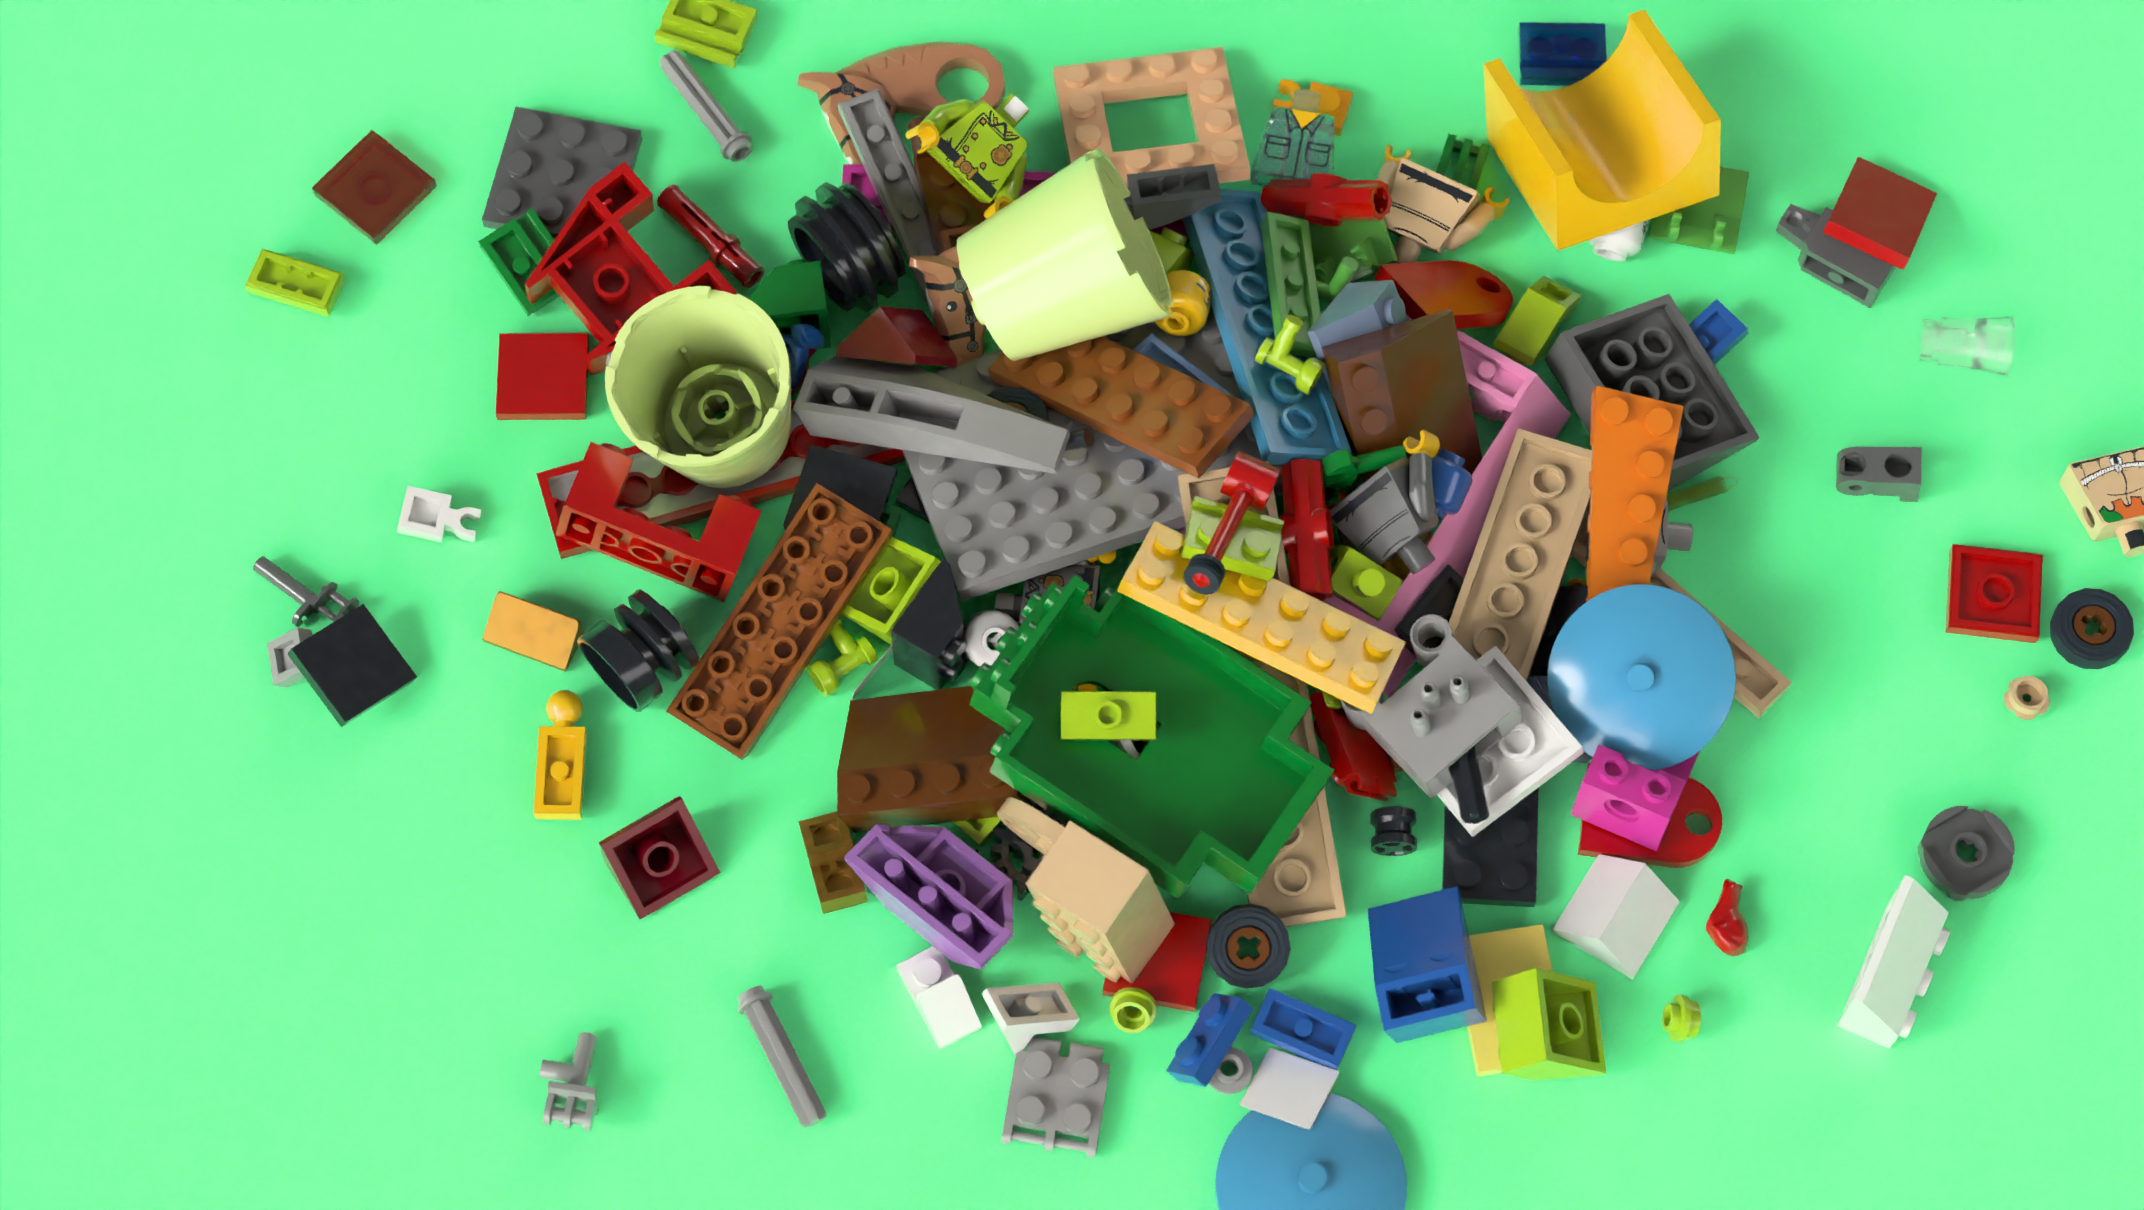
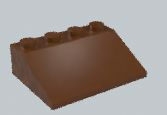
[1322,309,1482,492]
[837,686,1032,833]

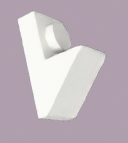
[896,946,982,1050]
[982,982,1080,1056]

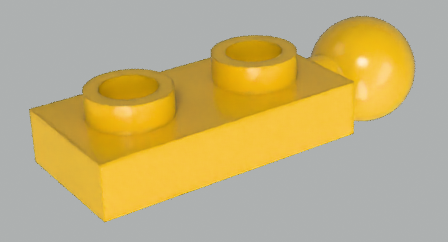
[533,690,587,820]

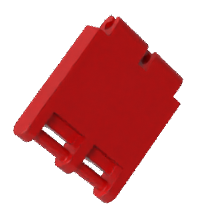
[1309,691,1398,802]

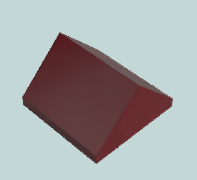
[836,306,958,367]
[598,795,720,920]

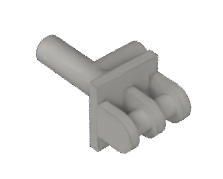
[540,1032,599,1132]

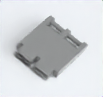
[1001,1037,1110,1158]

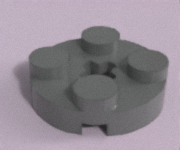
[1918,806,2015,901]

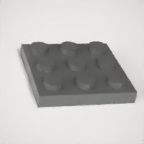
[482,106,643,240]

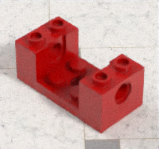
[556,442,762,602]

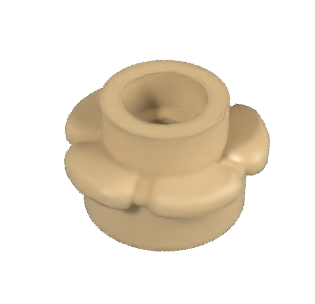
[2004,676,2050,720]

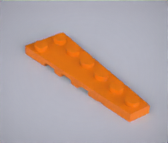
[1586,386,1684,602]

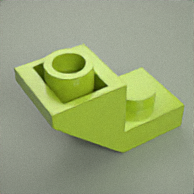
[1493,276,1582,366]

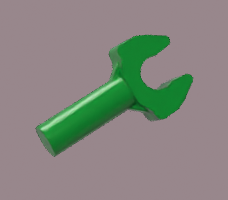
[1321,445,1407,488]

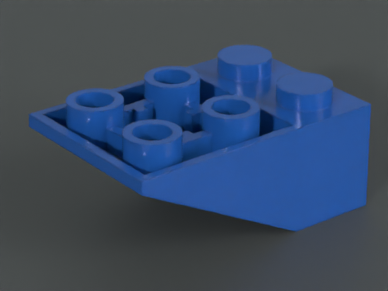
[1368,886,1487,1044]

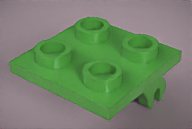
[1648,167,1749,255]
[1308,217,1398,283]

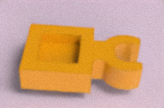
[1272,79,1353,137]

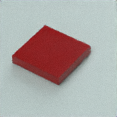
[495,333,589,420]
[1945,544,2043,643]
[1102,912,1212,1013]

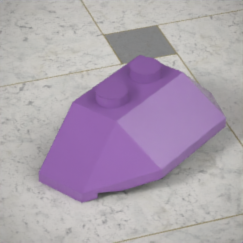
[844,824,1013,970]

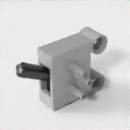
[1340,614,1523,824]

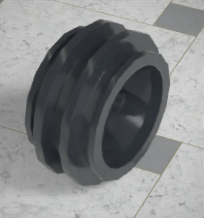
[787,182,906,312]

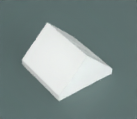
[1552,855,1680,980]

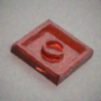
[312,130,437,245]

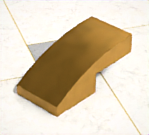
[798,811,868,914]

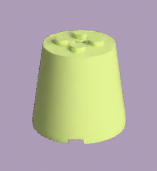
[957,148,1173,361]
[605,286,791,488]

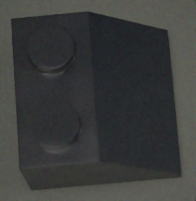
[891,559,967,690]

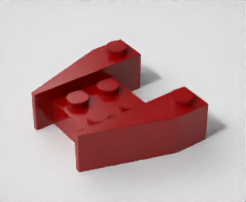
[525,161,737,375]

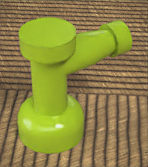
[1254,315,1326,395]
[807,619,878,697]

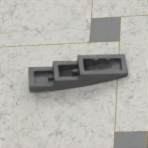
[1124,164,1221,230]

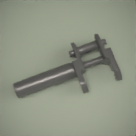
[253,556,359,627]

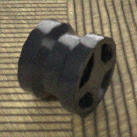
[1370,806,1417,856]

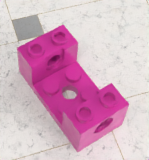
[1570,744,1700,851]

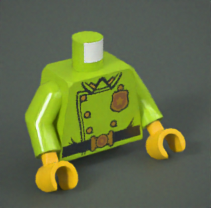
[905,93,1030,219]

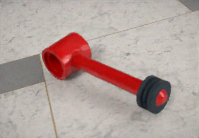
[1184,450,1281,595]

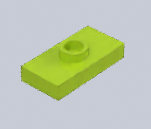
[245,248,346,317]
[1061,692,1156,740]

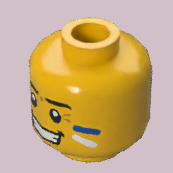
[1154,270,1211,336]

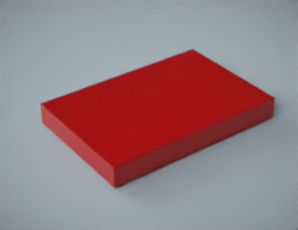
[1823,156,1937,270]

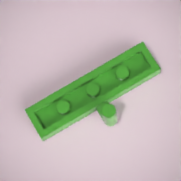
[1261,211,1359,359]

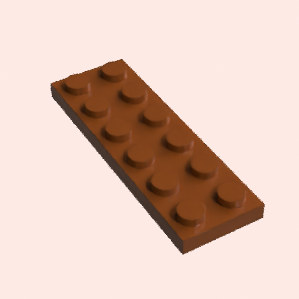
[988,336,1254,478]

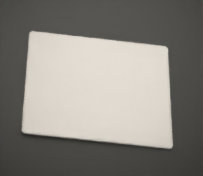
[1240,1048,1339,1130]

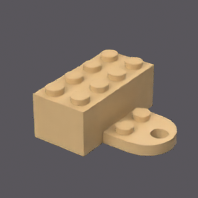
[997,797,1175,983]

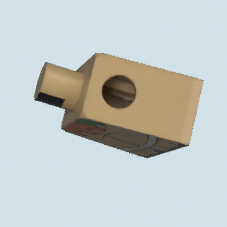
[2059,446,2144,557]

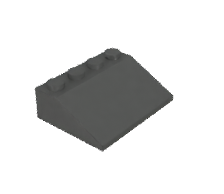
[1544,294,1759,491]

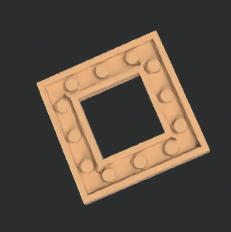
[1053,47,1250,186]

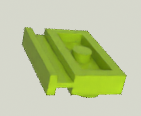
[654,0,758,69]
[1181,496,1284,582]

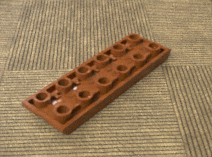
[666,483,893,760]

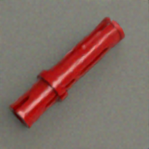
[657,184,765,289]

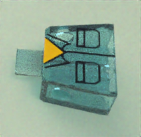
[1251,89,1334,186]

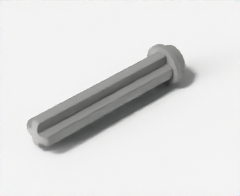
[659,50,753,162]
[737,985,826,1128]

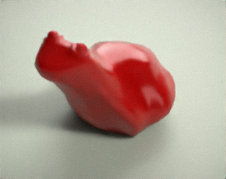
[1705,879,1748,957]

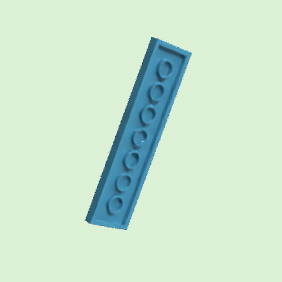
[1182,189,1352,466]

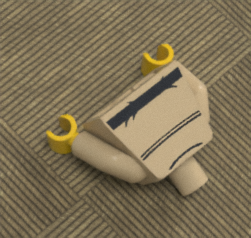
[1376,145,1509,263]

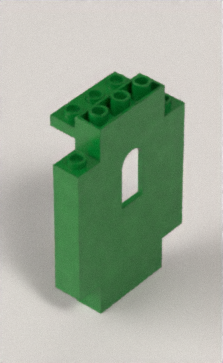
[969,575,1334,899]

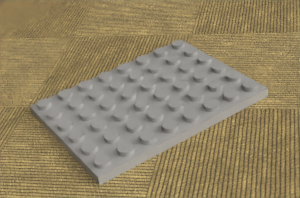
[902,307,1283,601]

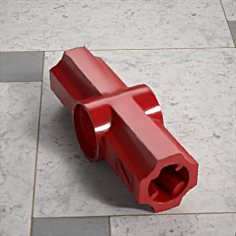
[1261,173,1392,227]
[1280,459,1334,601]

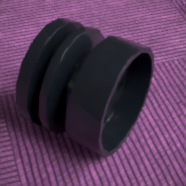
[577,589,699,712]

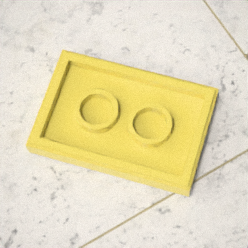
[1467,924,1553,1077]

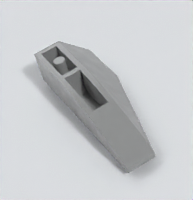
[793,355,1070,474]

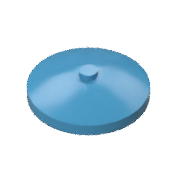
[1548,585,1736,770]
[1215,1093,1407,1210]

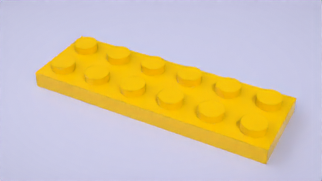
[1117,521,1406,714]

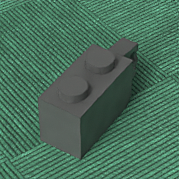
[1776,204,1896,308]

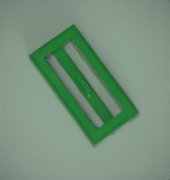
[1436,133,1490,190]

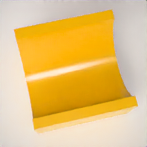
[1484,9,1721,251]

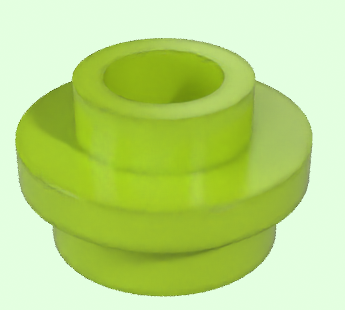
[1109,987,1157,1033]
[1662,994,1701,1042]

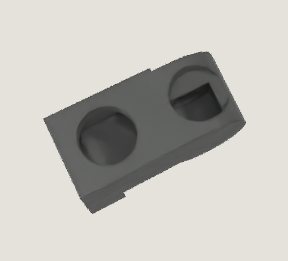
[1836,447,1922,502]

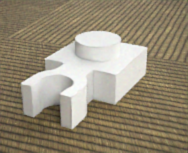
[397,486,481,542]

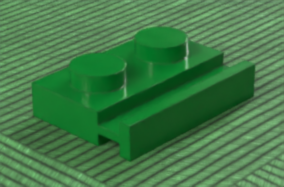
[478,208,560,316]

